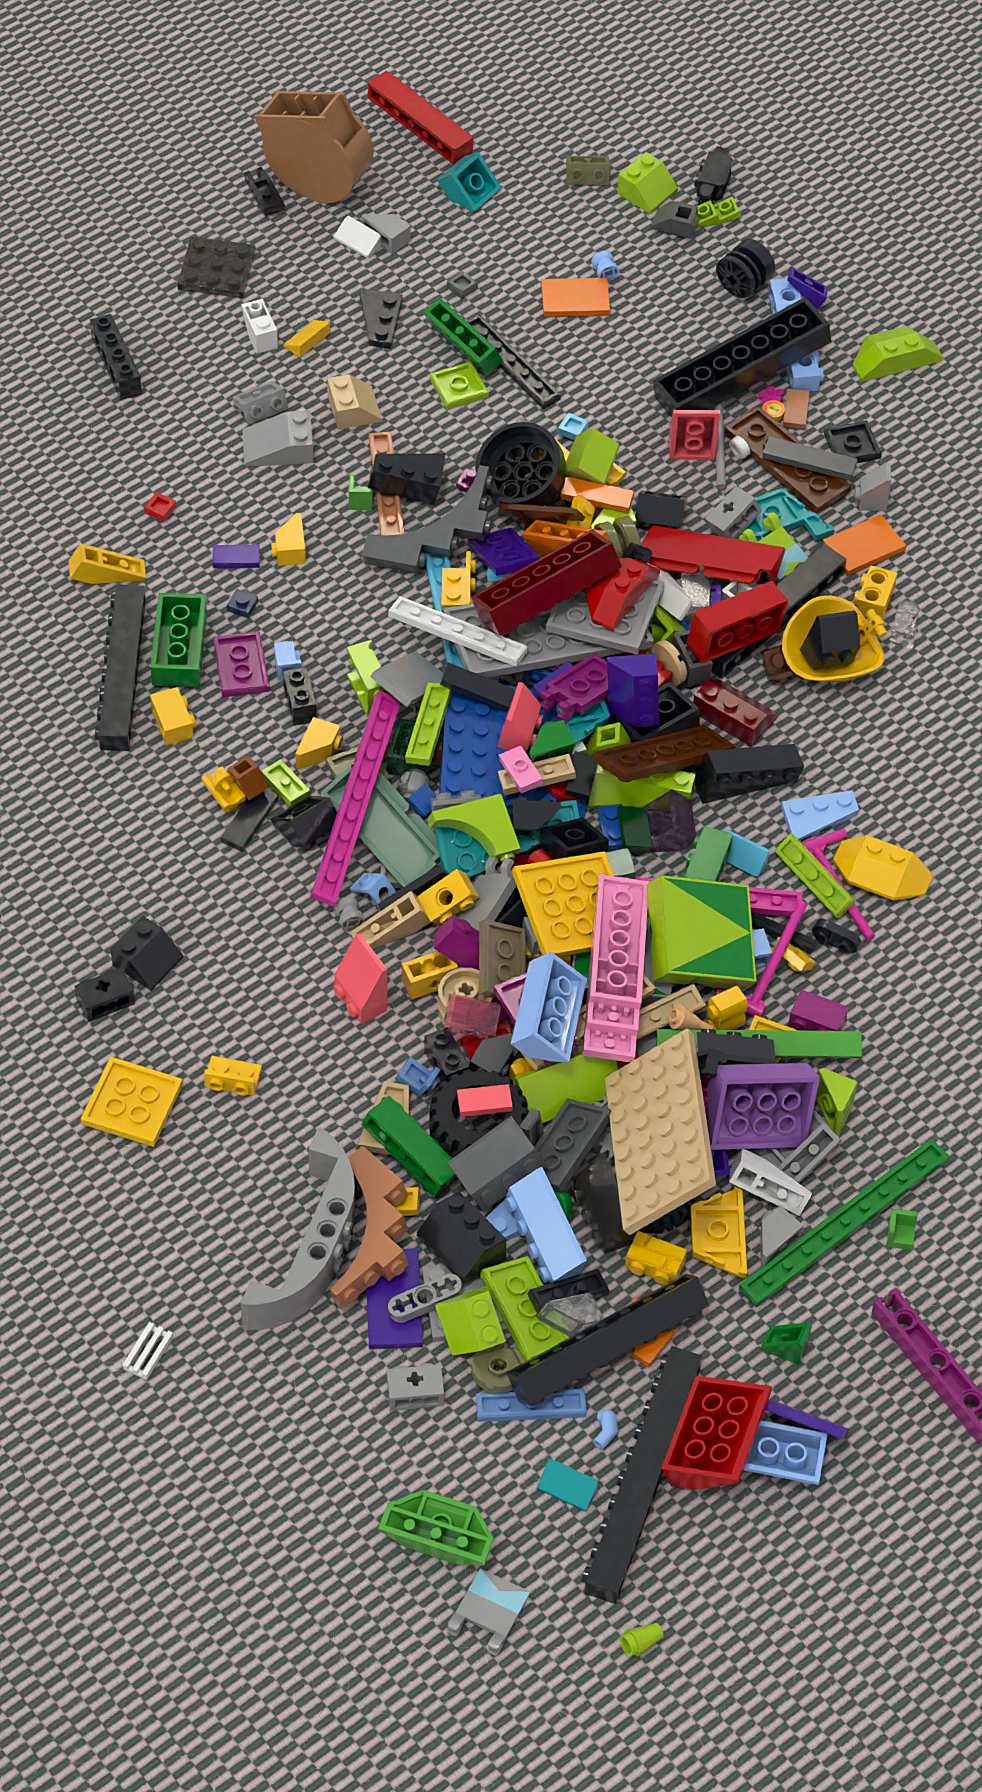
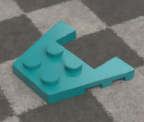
[745,488,834,542]

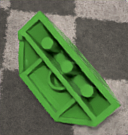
[378,1490,494,1565]

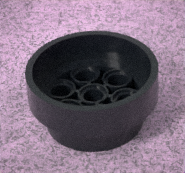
[475,422,566,507]

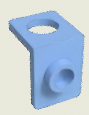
[350,873,396,911]

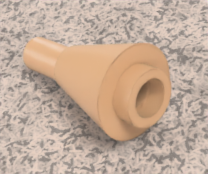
[668,1004,713,1030]

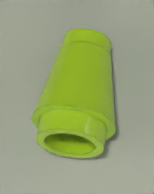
[620,1623,664,1657]

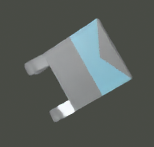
[447,1568,530,1656]

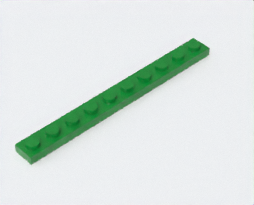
[739,1138,949,1308]

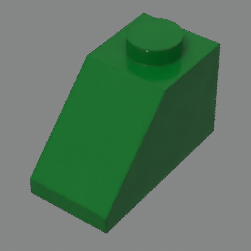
[528,720,576,763]

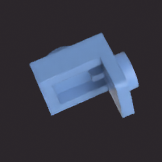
[395,1057,440,1097]

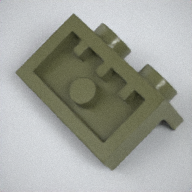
[566,156,610,185]

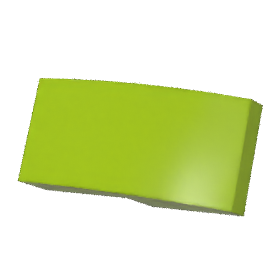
[698,196,742,227]

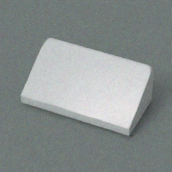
[334,216,381,259]

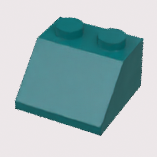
[437,151,502,212]

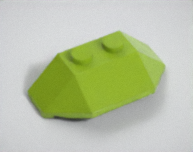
[852,326,944,382]

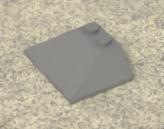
[745,1109,842,1183]

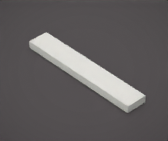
[388,596,528,667]

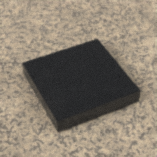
[824,420,882,463]

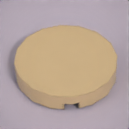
[651,640,687,686]

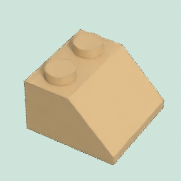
[327,374,382,429]

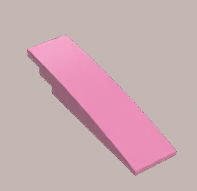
[582,874,649,1062]

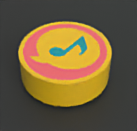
[762,400,785,422]

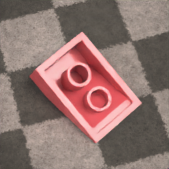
[669,410,720,460]
[333,933,387,1025]

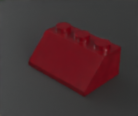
[693,679,779,747]

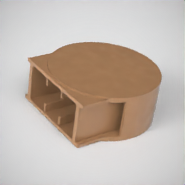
[254,91,374,203]

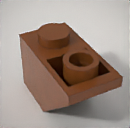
[227,755,269,800]

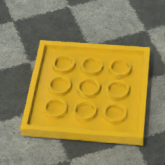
[512,851,614,957]

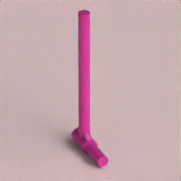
[802,828,875,941]
[716,900,808,1017]

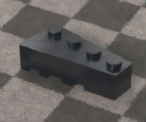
[695,744,804,804]

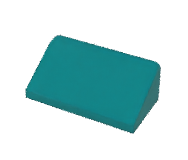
[536,1459,599,1512]

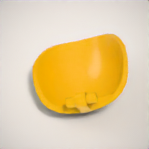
[782,596,887,682]

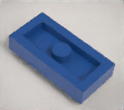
[597,804,626,851]

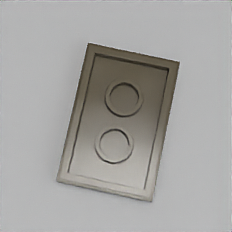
[479,919,526,998]

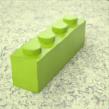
[588,764,696,810]

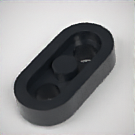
[812,919,861,954]

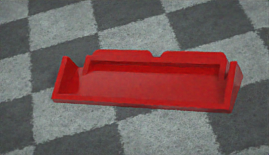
[641,525,786,584]

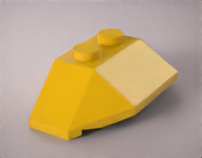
[832,835,934,901]

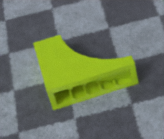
[427,794,520,863]

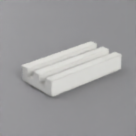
[123,1322,173,1380]

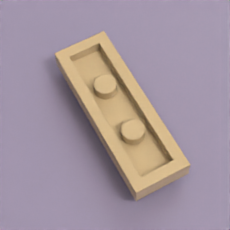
[498,754,576,796]

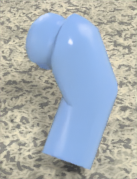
[593,1409,618,1450]

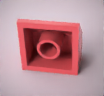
[497,682,543,753]

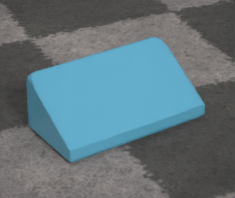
[725,829,770,877]

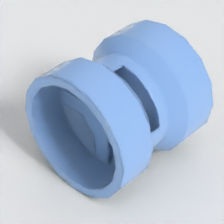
[592,251,619,282]

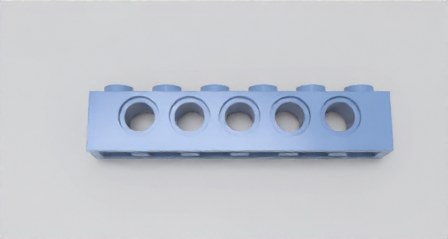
[768,278,823,392]

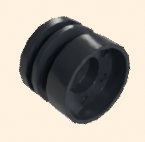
[716,238,775,298]

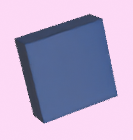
[406,783,436,818]

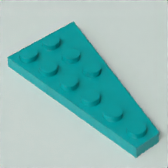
[434,800,580,879]

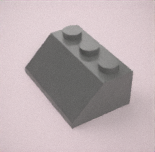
[448,1116,547,1211]

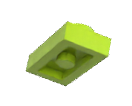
[261,759,310,807]

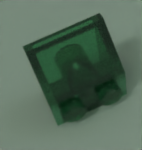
[385,718,445,776]

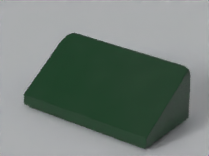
[617,806,653,856]

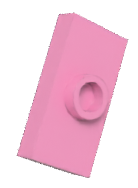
[499,745,543,793]

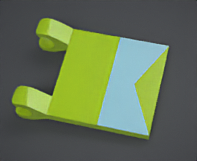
[738,512,808,583]

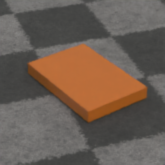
[541,278,610,317]
[822,514,907,576]

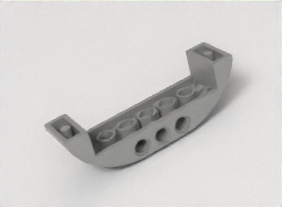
[241,1128,355,1331]

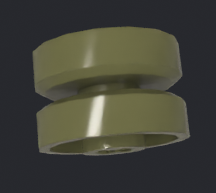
[594,516,642,558]

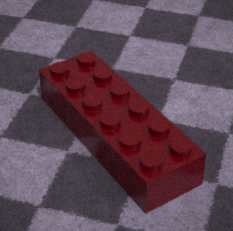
[471,529,622,636]

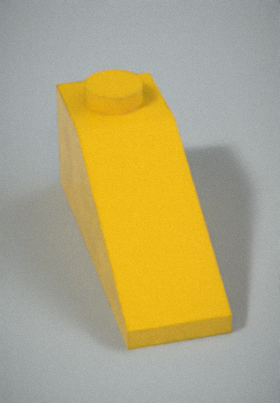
[69,543,146,584]

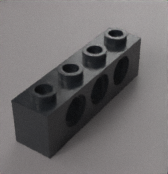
[90,314,142,400]

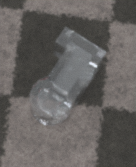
[889,601,919,649]

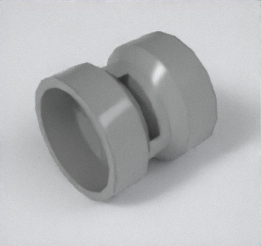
[334,896,365,931]

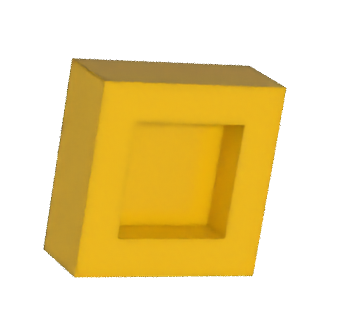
[393,1187,420,1216]

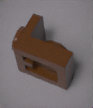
[760,645,795,683]

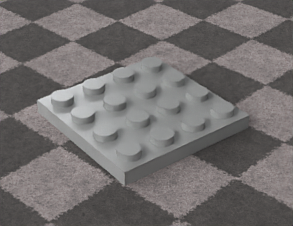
[546,580,664,655]

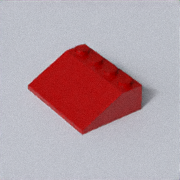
[661,1376,772,1490]

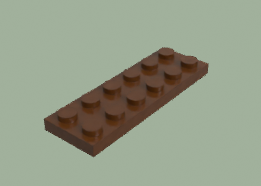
[724,405,851,513]
[593,725,736,782]

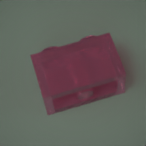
[443,993,502,1039]

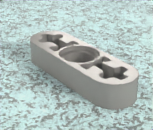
[388,1274,463,1323]

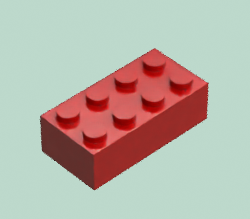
[686,581,788,664]

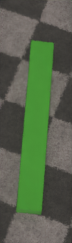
[656,1029,862,1058]

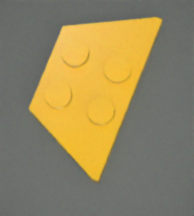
[690,1185,747,1278]

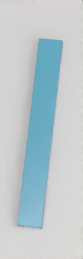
[425,553,465,669]

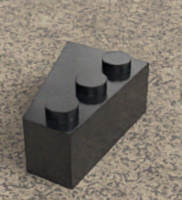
[367,453,446,505]

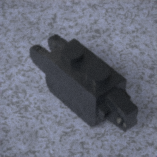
[694,146,733,205]

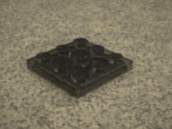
[177,237,256,298]

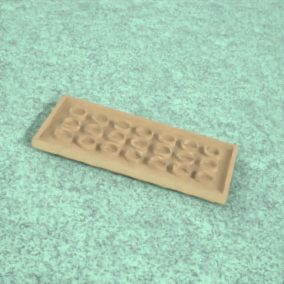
[605,1028,716,1235]

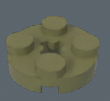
[471,1343,525,1394]

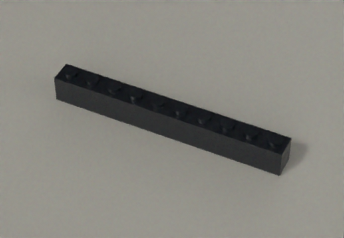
[581,1346,703,1604]

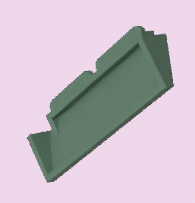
[321,766,441,887]

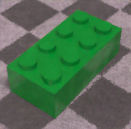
[151,593,207,687]

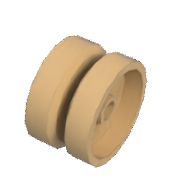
[438,968,494,1033]

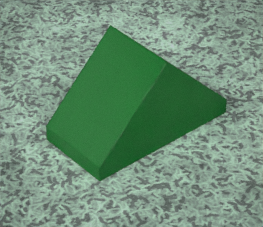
[760,1322,812,1365]

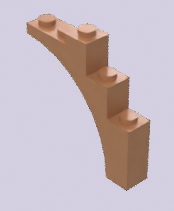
[330,1146,409,1309]

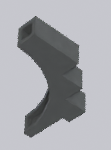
[362,465,493,574]

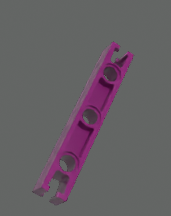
[871,1288,982,1444]

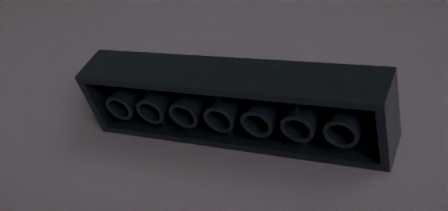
[652,297,831,418]

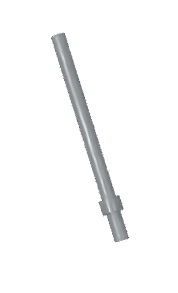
[713,401,726,490]

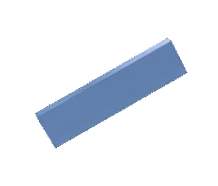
[476,1389,587,1422]

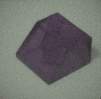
[642,789,696,853]

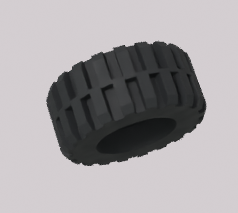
[429,1069,529,1158]

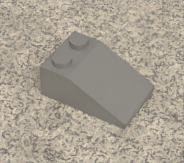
[242,410,313,467]

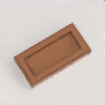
[783,389,810,430]

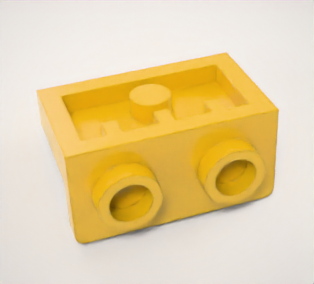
[204,1056,262,1096]

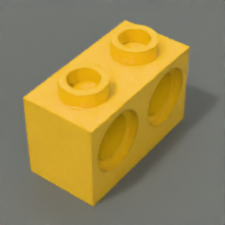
[853,565,897,619]

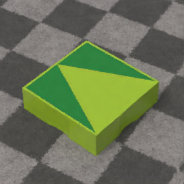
[646,875,757,990]

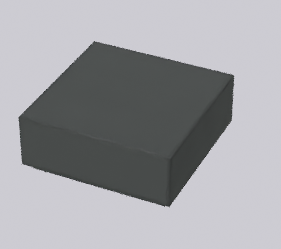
[447,271,478,299]

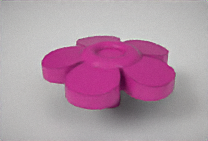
[758,386,784,405]

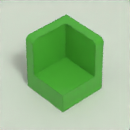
[349,475,373,510]
[886,1208,918,1250]

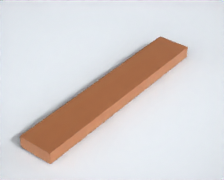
[368,432,405,536]

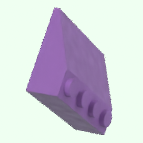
[707,1063,820,1150]

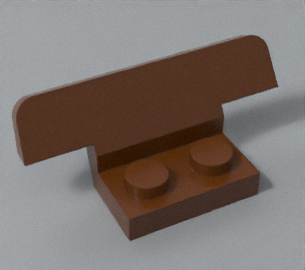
[498,503,586,528]

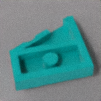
[556,699,610,745]

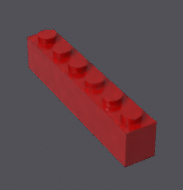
[368,70,473,165]

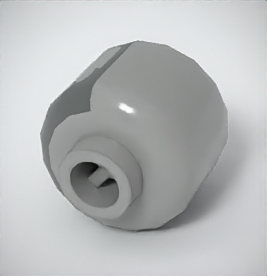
[396,769,430,800]

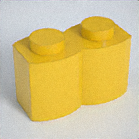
[705,985,748,1030]

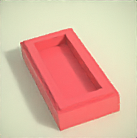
[457,1084,512,1117]

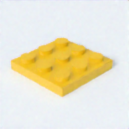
[81,1057,183,1147]

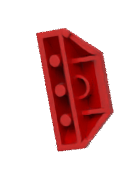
[584,558,660,631]

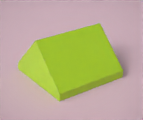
[565,428,620,485]
[815,1068,858,1136]

